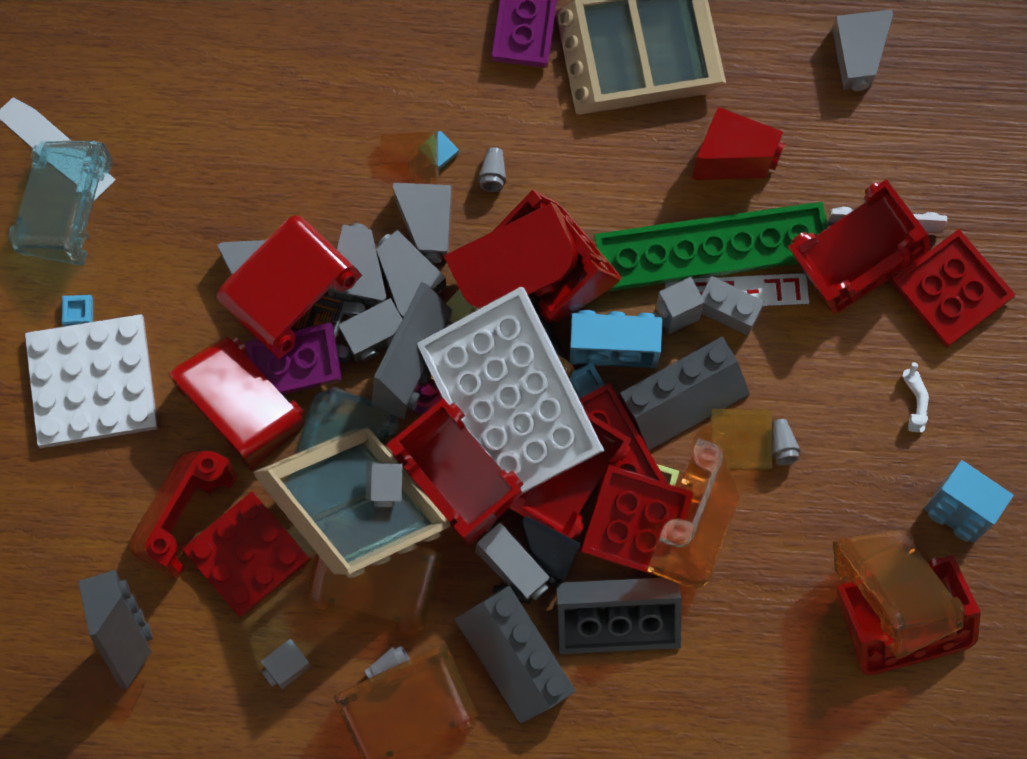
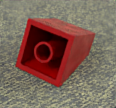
[692,107,785,180]

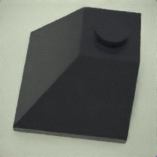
[523,516,580,586]

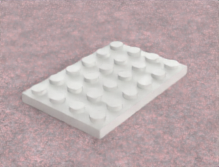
[417,287,604,494]

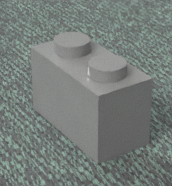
[701,276,765,336]
[653,277,705,335]
[338,298,402,363]

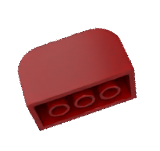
[444,203,578,309]

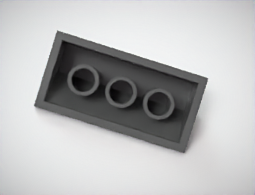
[371,282,453,419]
[619,336,750,451]
[78,570,153,690]
[556,577,681,654]
[454,586,576,724]

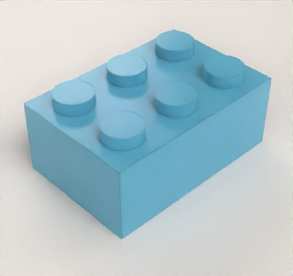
[569,310,662,369]
[924,460,1014,543]

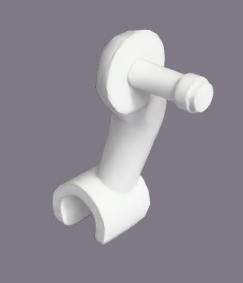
[903,362,929,433]

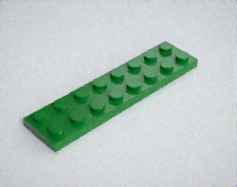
[594,201,828,291]

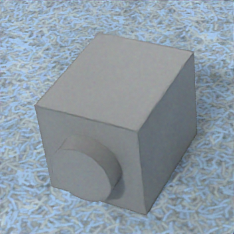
[366,462,402,507]
[261,639,312,690]

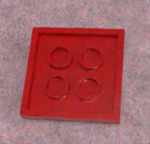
[890,229,1016,349]
[580,464,694,578]
[182,491,310,619]

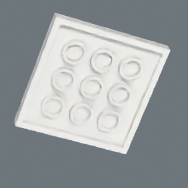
[25,314,158,448]

